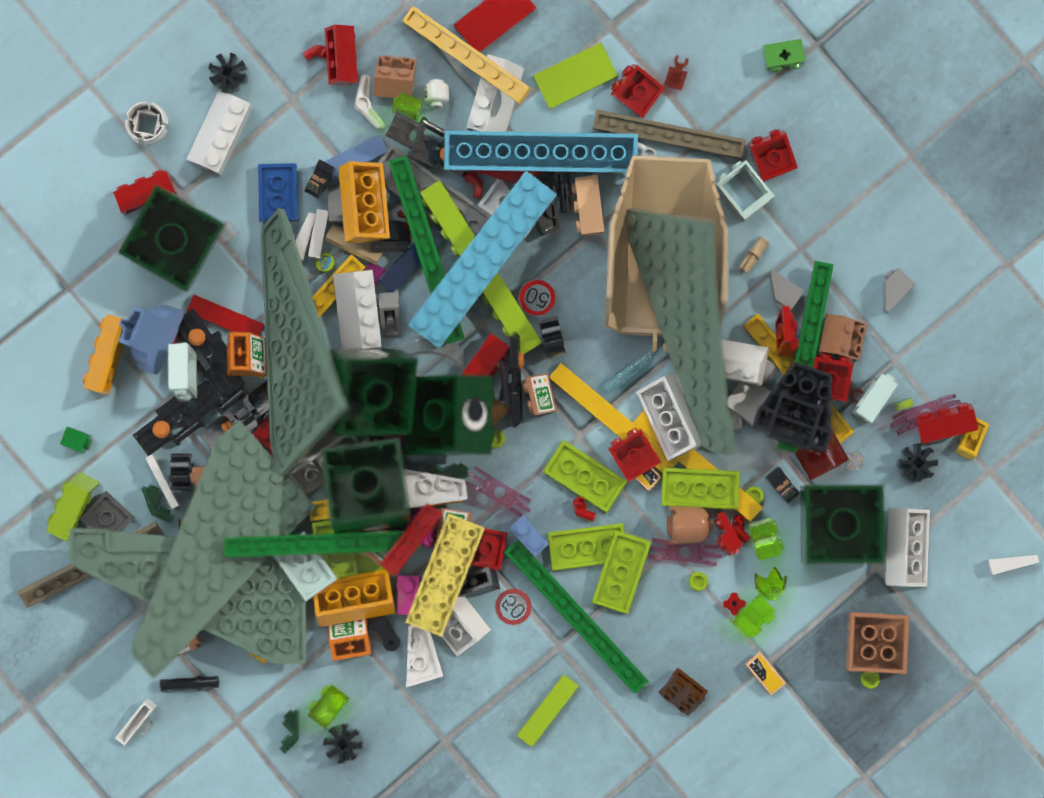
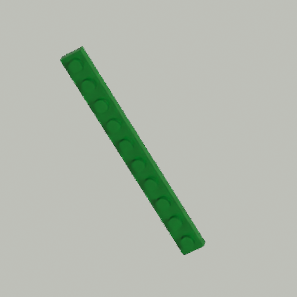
[388,155,465,344]
[777,261,834,453]
[224,531,421,558]
[504,539,649,694]

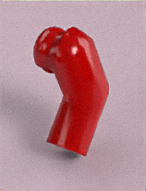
[302,44,326,61]
[464,172,483,199]
[573,497,596,522]
[732,515,751,544]

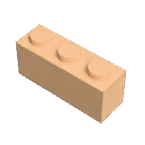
[571,175,604,236]

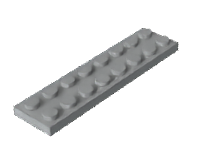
[378,144,491,236]

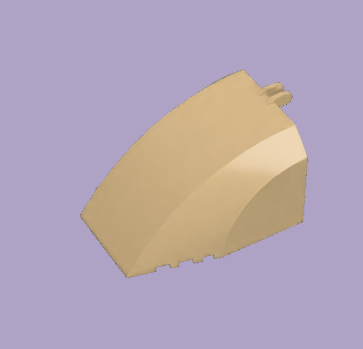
[604,156,728,352]

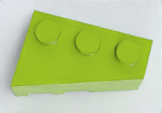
[46,472,100,542]

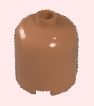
[666,506,713,544]

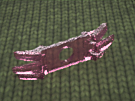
[890,394,961,435]
[466,466,531,517]
[649,538,722,566]

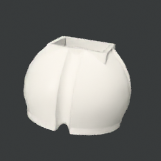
[124,101,169,145]

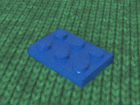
[258,163,298,222]

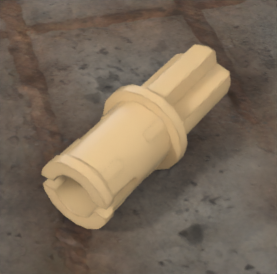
[739,236,770,273]

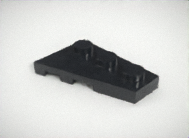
[534,171,559,236]

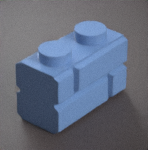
[509,516,549,557]

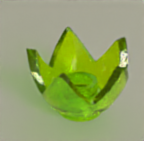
[754,566,787,601]

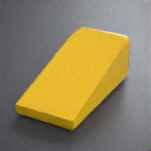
[955,418,990,460]

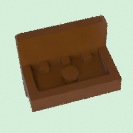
[658,668,708,716]

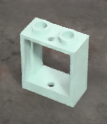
[715,161,775,222]
[168,343,197,401]
[851,373,898,424]

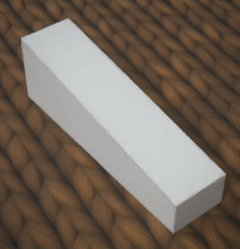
[308,209,329,260]
[295,212,316,261]
[987,555,1039,575]
[116,699,157,746]

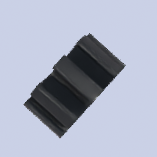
[208,53,248,93]
[538,316,566,357]
[897,443,938,482]
[169,453,194,491]
[323,723,363,764]

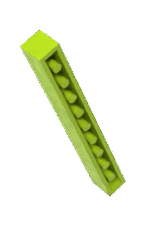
[420,180,543,355]

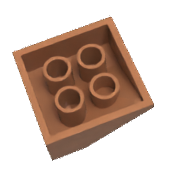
[845,612,909,674]

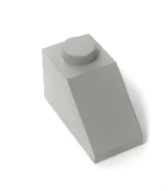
[328,185,343,224]
[883,268,915,313]
[769,270,804,311]
[379,292,402,337]

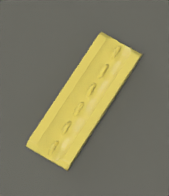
[406,513,484,637]

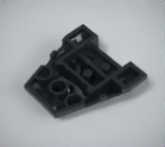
[752,361,832,453]

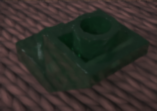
[426,462,471,479]
[141,484,174,523]
[280,709,300,754]

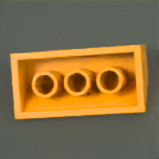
[338,161,390,243]
[83,314,125,395]
[313,570,396,627]

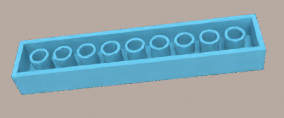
[444,130,638,173]
[408,171,557,349]

